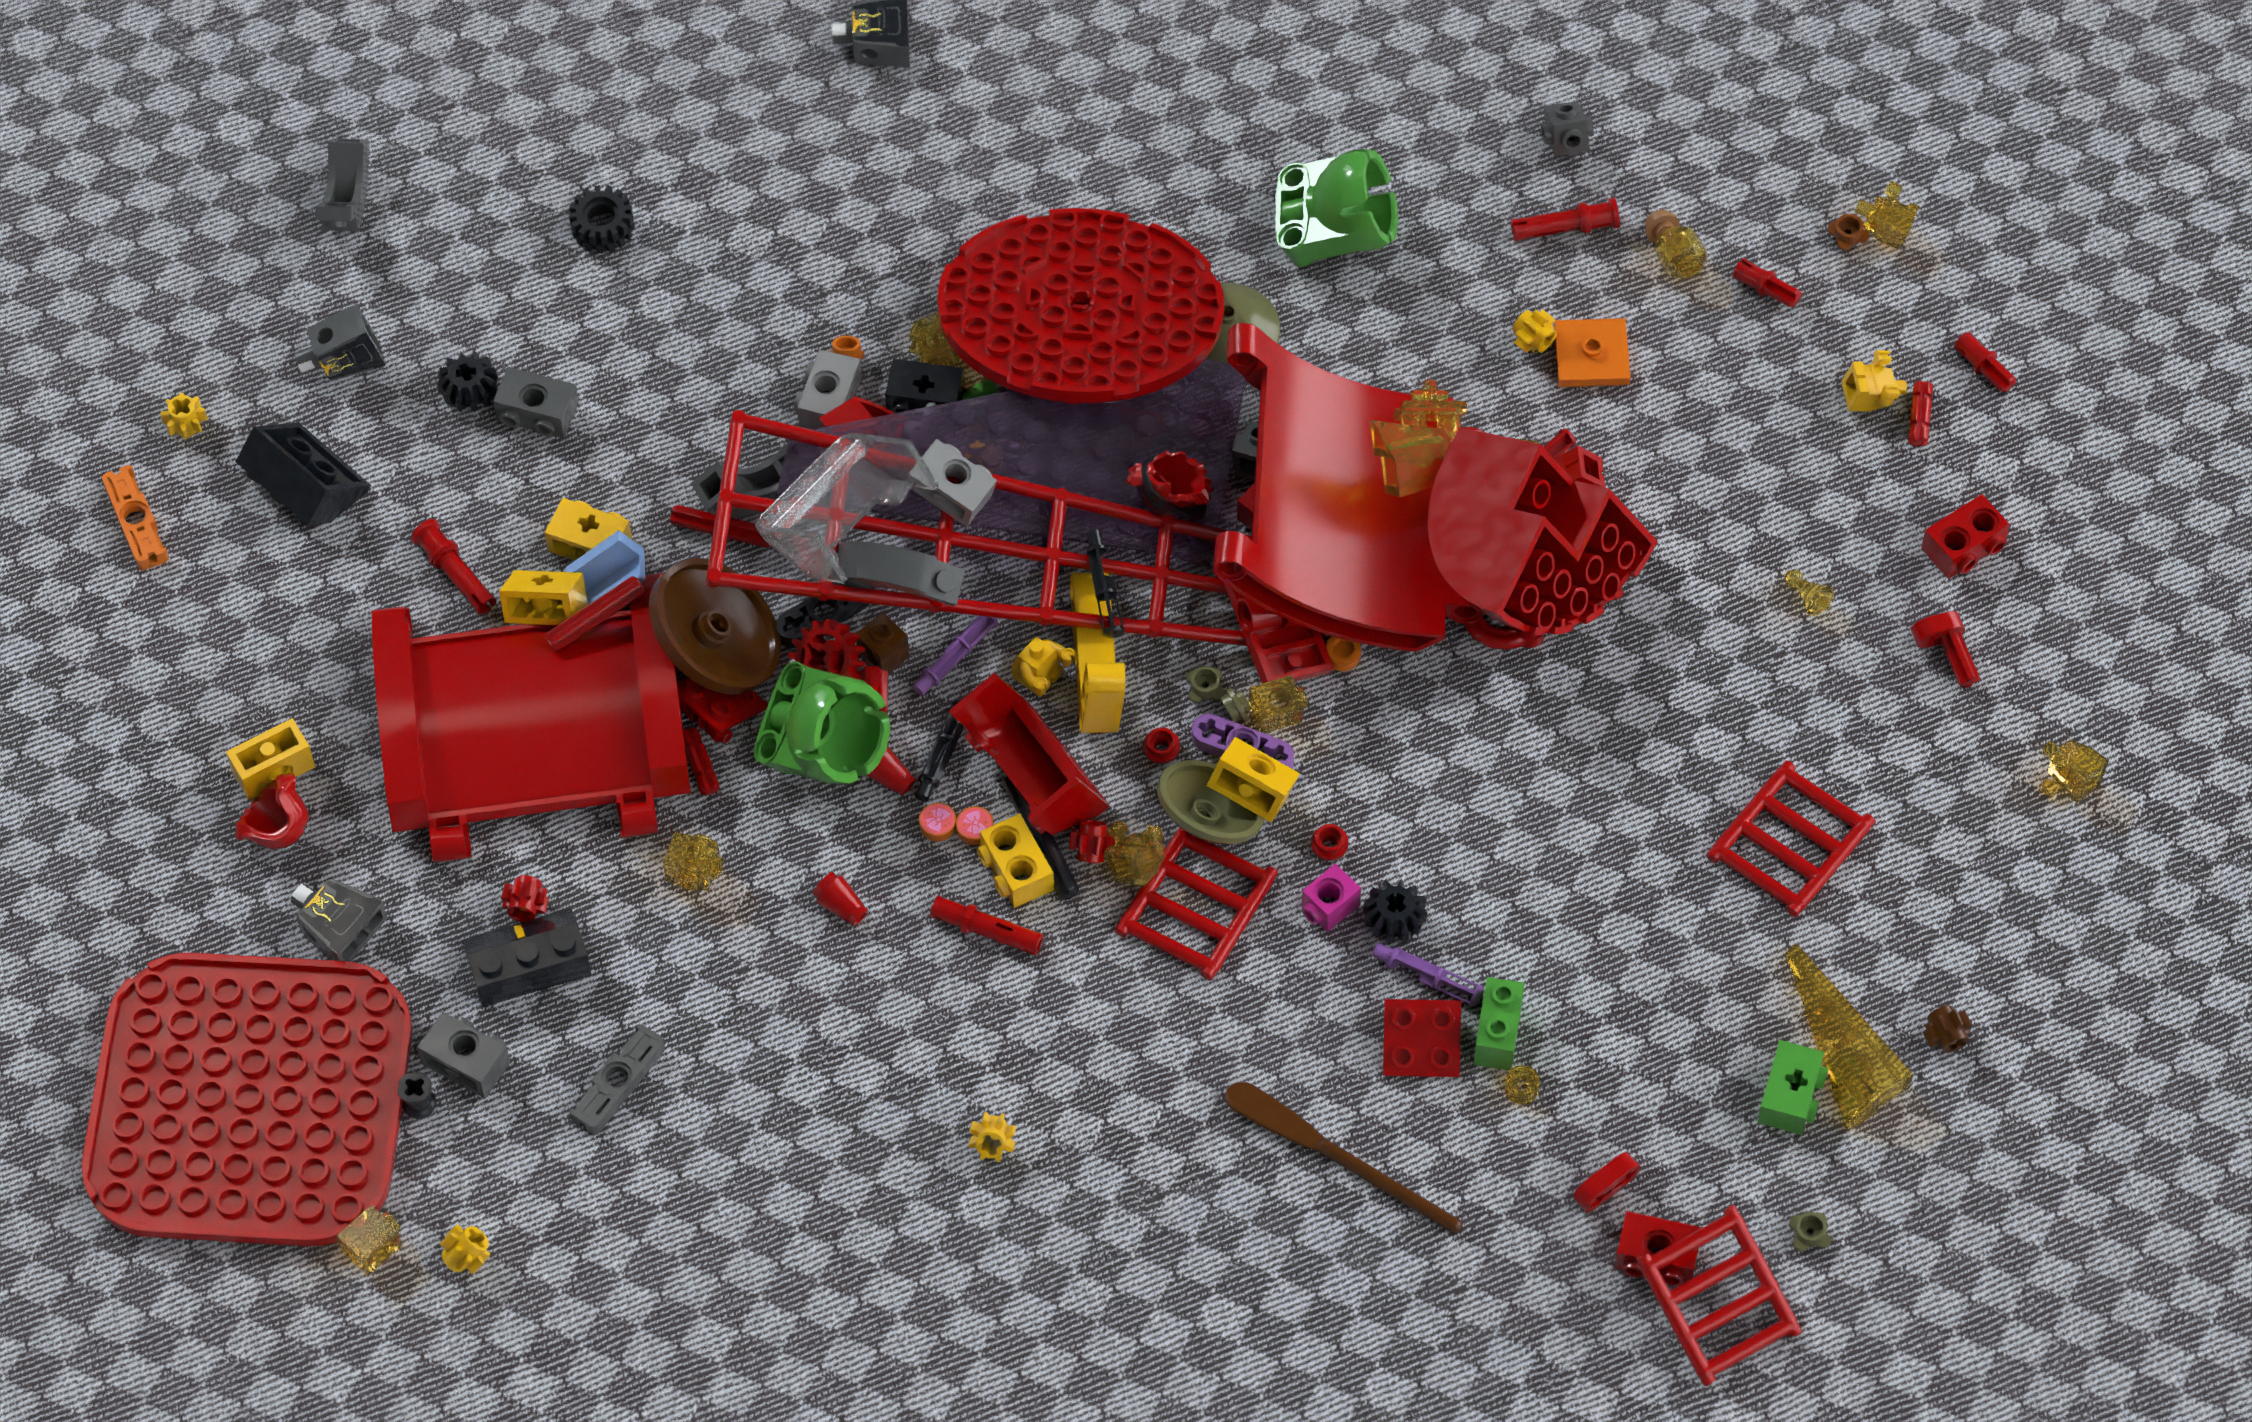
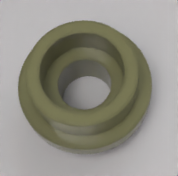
[1220,687,1252,723]

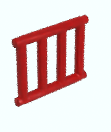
[1706,760,1876,917]
[1114,827,1278,981]
[1636,1205,1802,1387]

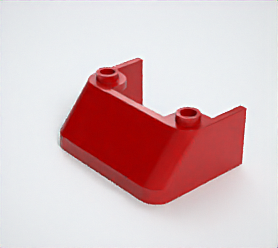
[949,673,1110,835]

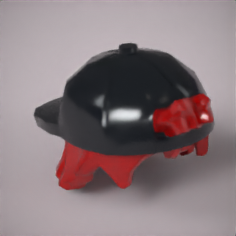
[1126,451,1213,521]

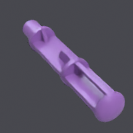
[912,616,998,696]
[1372,943,1484,1006]

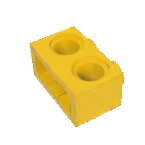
[977,814,1054,908]

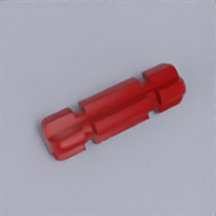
[1908,380,1933,447]
[683,727,720,796]

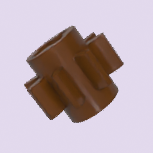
[1923,1005,1973,1053]

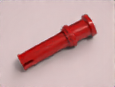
[1511,197,1620,242]
[410,519,497,615]

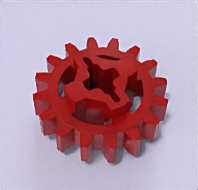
[788,619,866,680]

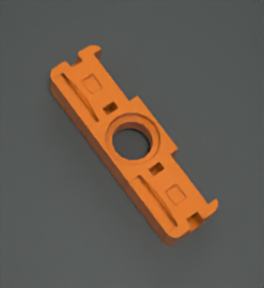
[102,465,169,570]

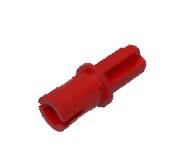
[1732,258,1802,307]
[1954,332,2016,393]

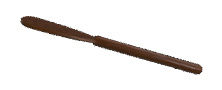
[1225,1082,1463,1233]

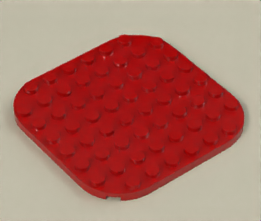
[82,953,413,1246]

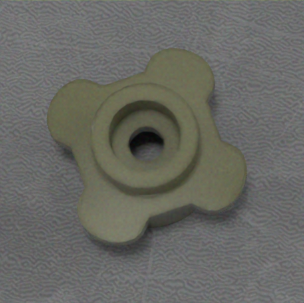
[1186,666,1225,703]
[1789,1212,1831,1252]

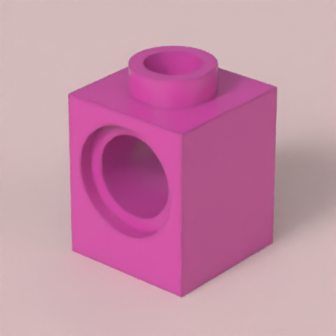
[1302,863,1361,933]

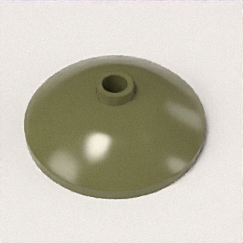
[1197,283,1280,376]
[1157,760,1264,844]

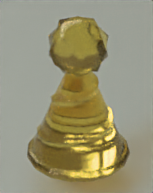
[1784,569,1834,616]

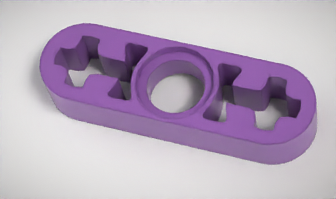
[1192,714,1294,769]

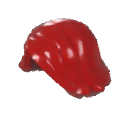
[235,773,309,849]

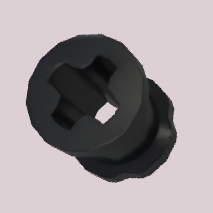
[398,1072,436,1119]

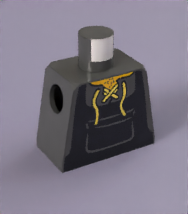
[832,0,910,68]
[294,304,386,381]
[291,879,388,962]

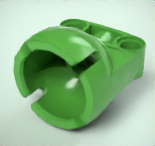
[1275,149,1399,267]
[754,662,891,785]

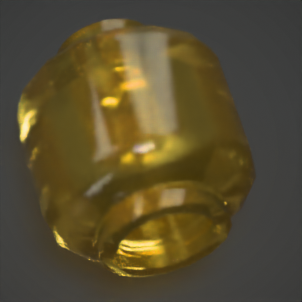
[1655,226,1707,279]

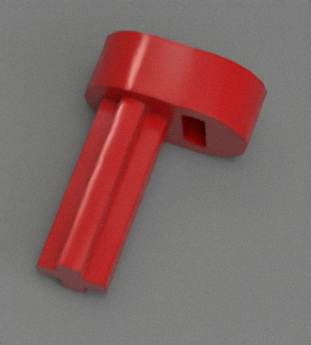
[1911,611,1980,688]

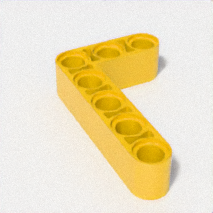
[1070,572,1126,733]

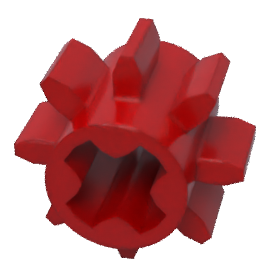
[1069,820,1116,863]
[501,875,549,922]

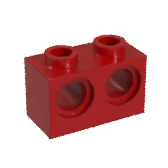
[1921,494,2010,579]

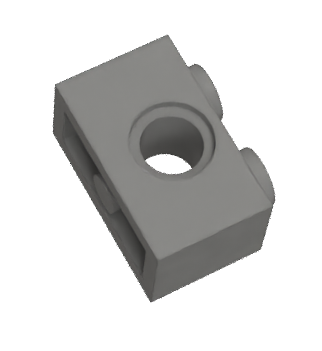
[794,349,862,432]
[907,439,997,527]

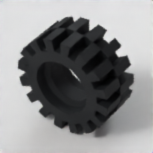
[569,185,635,253]

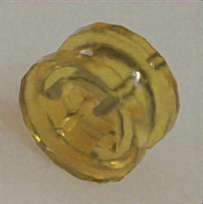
[1504,1065,1540,1105]

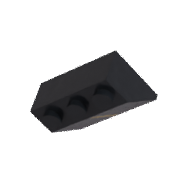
[235,422,371,526]
[462,908,592,1008]

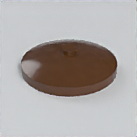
[649,558,781,695]

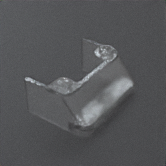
[755,433,940,583]

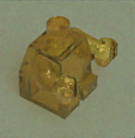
[1854,181,1920,250]
[2040,740,2109,803]
[1104,821,1165,886]

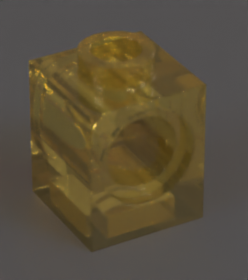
[1248,675,1308,733]
[337,1205,402,1276]

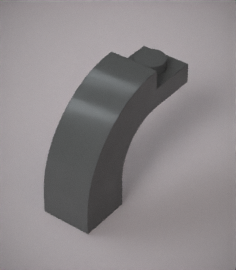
[315,138,370,232]
[691,440,825,518]
[834,541,966,606]

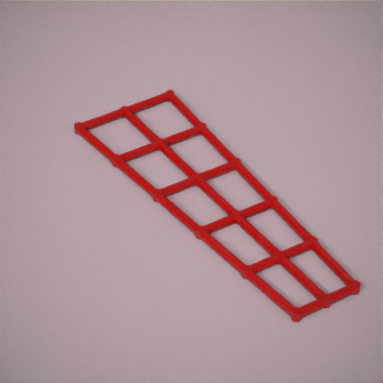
[705,410,1252,646]

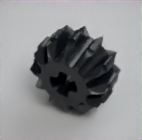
[437,351,498,413]
[1363,879,1428,945]

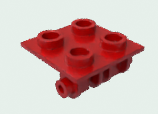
[677,677,768,744]
[1383,999,1461,1077]

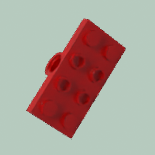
[1223,582,1334,690]

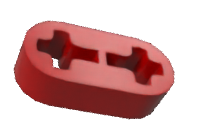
[1572,1152,1641,1213]

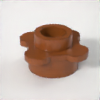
[1827,214,1869,251]

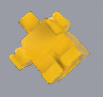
[1841,350,1907,412]
[1011,636,1076,697]

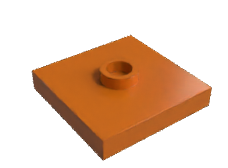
[1554,318,1631,387]

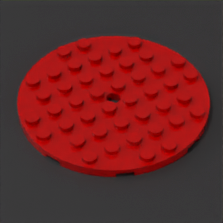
[937,208,1224,404]

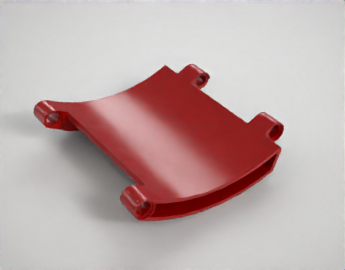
[1213,323,1484,652]
[371,572,691,863]

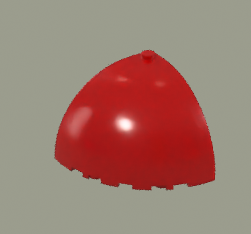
[1428,427,1658,635]

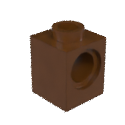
[856,612,910,674]

